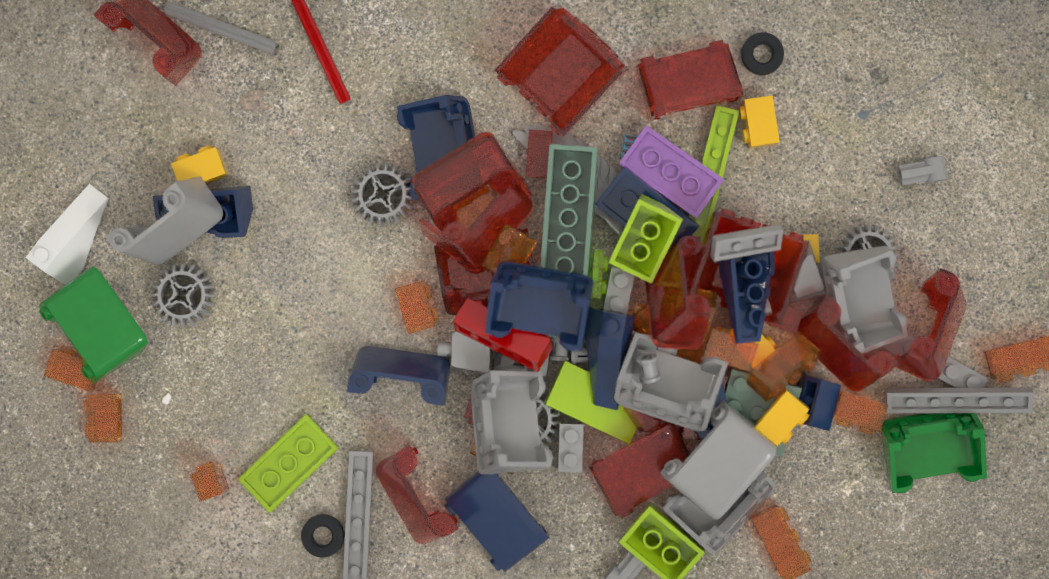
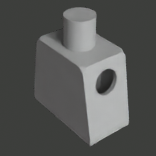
[437,332,490,373]

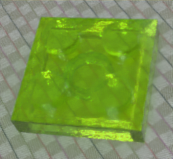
[591,250,609,300]

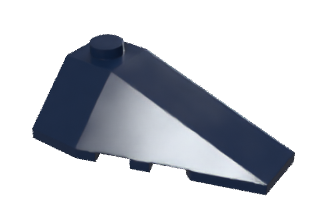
[153,186,253,238]
[718,251,775,344]
[585,306,635,410]

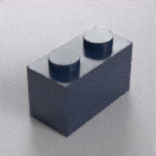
[799,375,841,431]

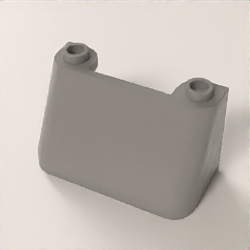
[105,176,223,265]
[820,246,908,356]
[614,332,728,431]
[471,370,553,474]
[660,401,777,519]
[662,471,776,554]

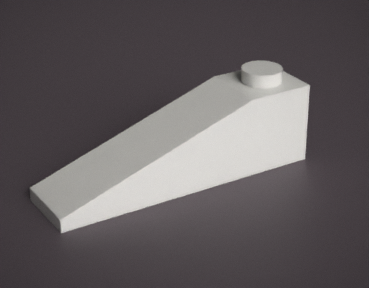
[25,184,109,285]

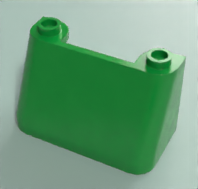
[38,266,148,384]
[880,413,987,493]

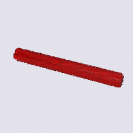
[291,0,351,104]

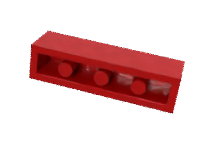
[453,298,552,373]

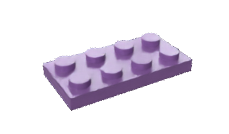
[619,125,724,219]

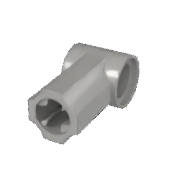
[897,156,947,186]
[604,551,645,579]

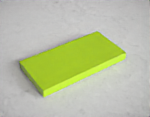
[544,361,643,444]
[238,414,340,513]

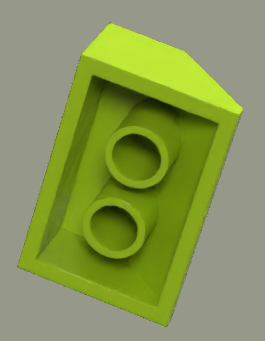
[608,194,683,284]
[619,502,705,579]

